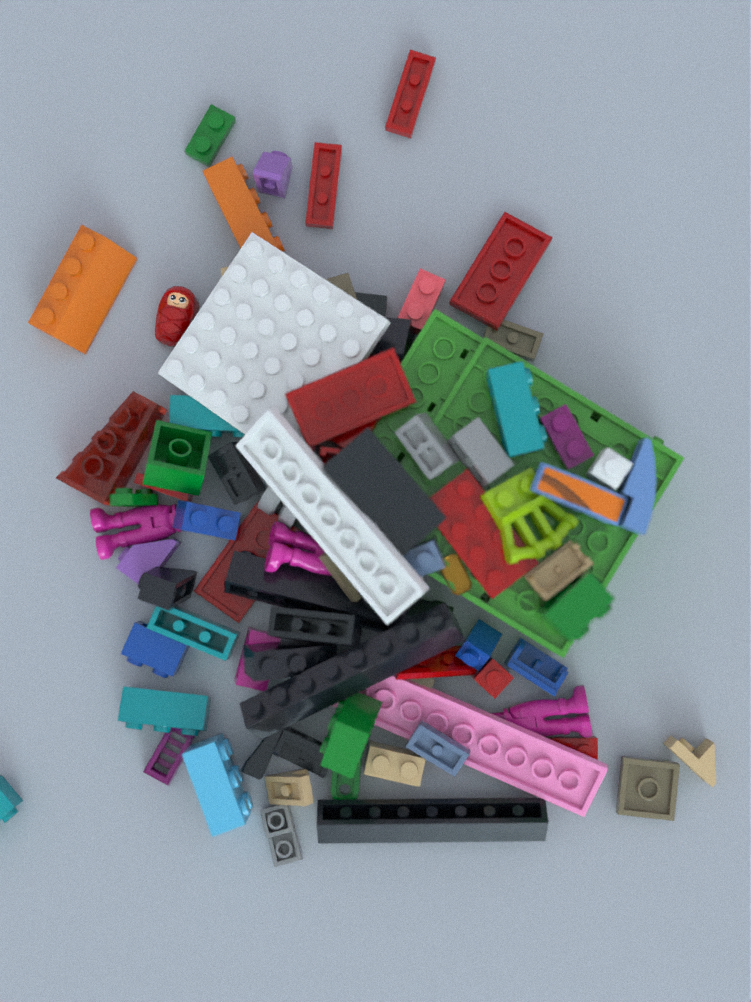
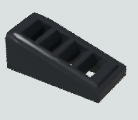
[241,729,283,780]

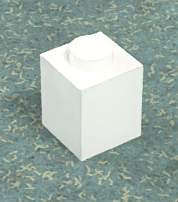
[585,447,633,490]

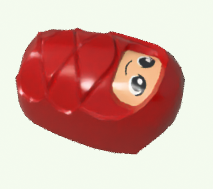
[155,286,200,348]

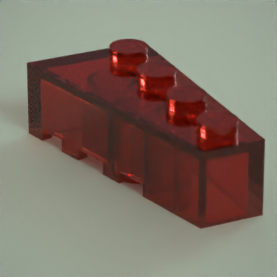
[56,391,167,507]

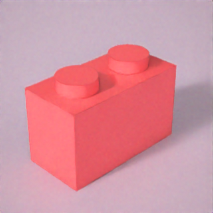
[398,268,446,335]

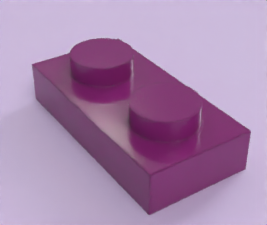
[539,404,594,470]

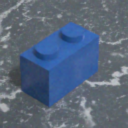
[172,500,241,540]
[121,621,189,678]

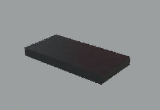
[322,427,447,556]

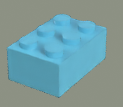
[182,733,253,837]

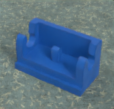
[504,638,568,697]

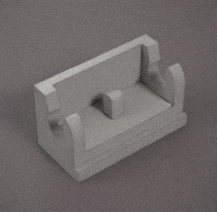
[394,413,461,480]
[447,417,514,488]

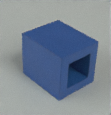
[455,619,503,671]

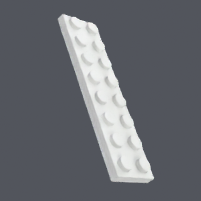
[236,407,430,625]

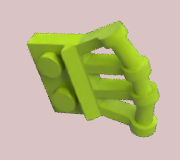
[480,467,578,564]

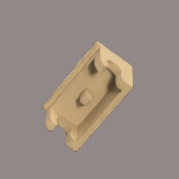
[524,540,594,601]

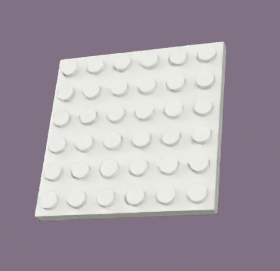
[158,232,391,442]

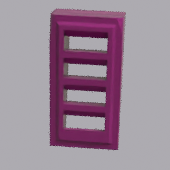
[143,728,196,786]

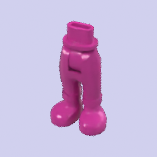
[90,504,182,560]
[264,521,332,576]
[491,685,592,738]

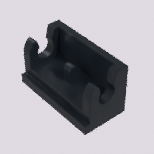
[208,442,266,505]
[273,726,328,778]

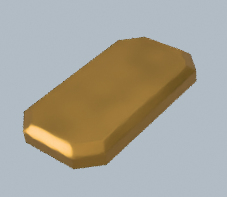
[440,554,472,596]

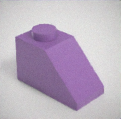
[253,151,292,198]
[116,539,182,584]

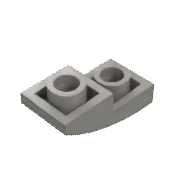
[260,805,303,867]

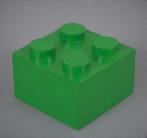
[143,420,212,496]
[536,571,615,641]
[319,692,382,779]

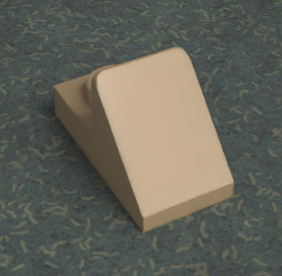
[663,735,716,787]
[265,769,314,806]

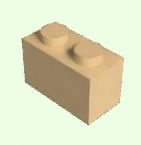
[364,741,426,787]

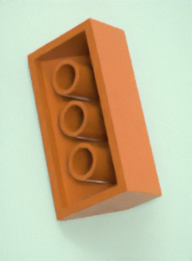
[28,224,138,355]

